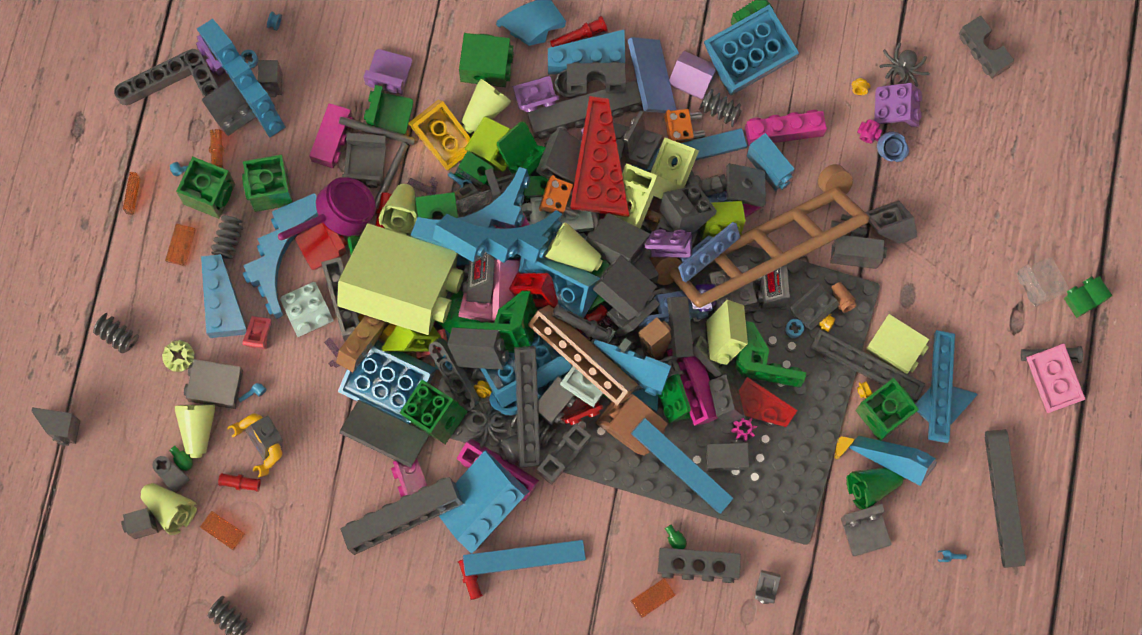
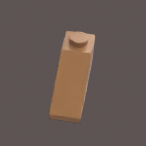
[638,318,671,361]

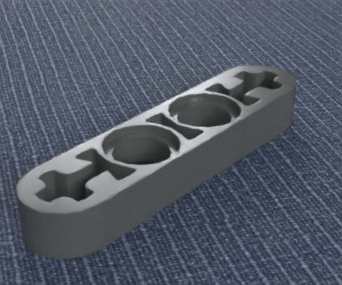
[429,338,479,410]

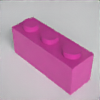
[309,103,354,168]

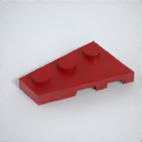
[739,377,798,427]

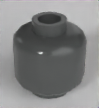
[499,434,519,463]

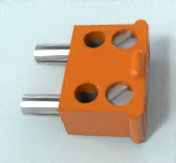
[664,109,705,143]
[539,175,578,217]

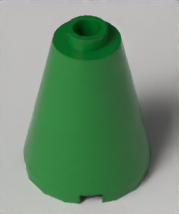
[846,467,905,510]

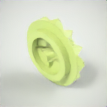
[162,340,194,372]

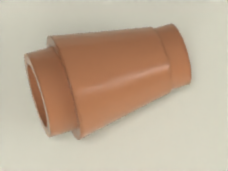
[831,282,857,313]

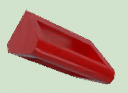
[509,273,558,307]

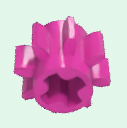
[857,119,882,144]
[731,418,757,442]

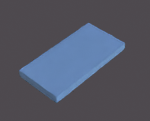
[628,37,676,113]

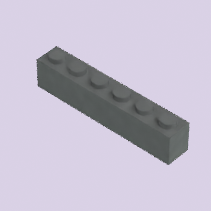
[528,80,643,139]
[340,477,463,555]

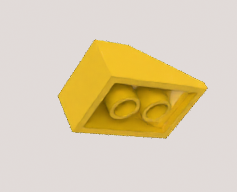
[408,99,471,171]

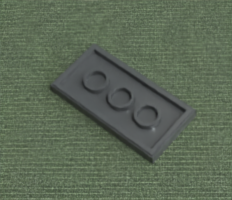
[340,400,429,468]

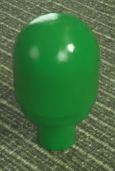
[169,446,193,471]
[665,524,687,549]

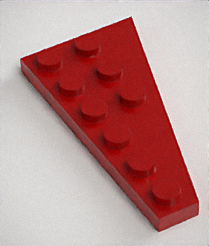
[570,96,629,217]

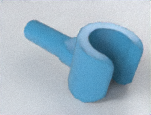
[170,162,188,176]
[448,172,472,189]
[238,383,266,402]
[938,550,967,562]

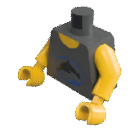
[227,413,283,478]

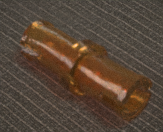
[209,129,224,168]

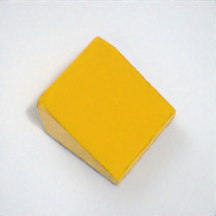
[834,436,855,460]

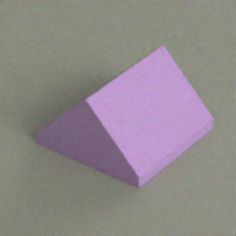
[669,51,717,100]

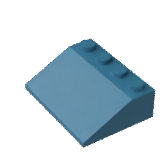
[704,4,799,96]
[480,332,572,408]
[338,340,437,425]
[439,450,530,554]

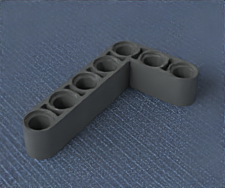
[114,49,218,106]

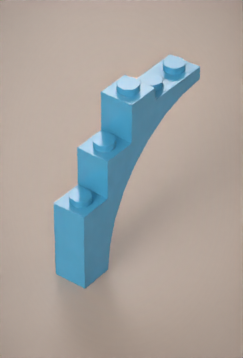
[197,18,286,138]
[411,167,531,255]
[243,193,319,319]
[433,210,562,264]

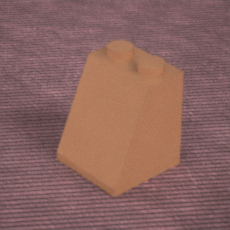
[595,394,668,456]

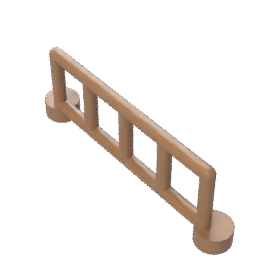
[650,164,869,308]

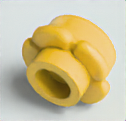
[851,78,870,95]
[819,313,836,332]
[474,380,492,398]
[857,381,873,398]

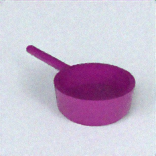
[278,177,376,241]

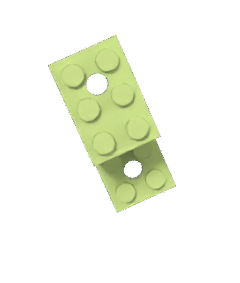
[604,138,699,228]

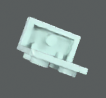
[280,282,334,337]

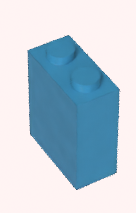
[747,133,795,191]

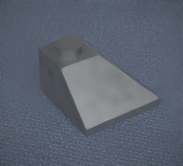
[865,200,917,244]

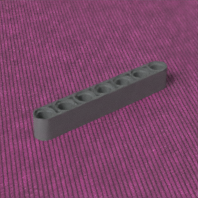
[985,429,1026,568]

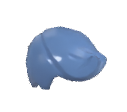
[877,131,909,162]

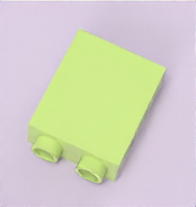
[337,223,464,335]

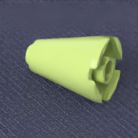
[461,79,511,134]
[379,184,418,235]
[545,222,603,272]
[175,404,215,458]
[141,483,197,535]

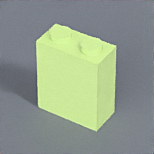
[706,300,748,365]
[866,314,929,374]

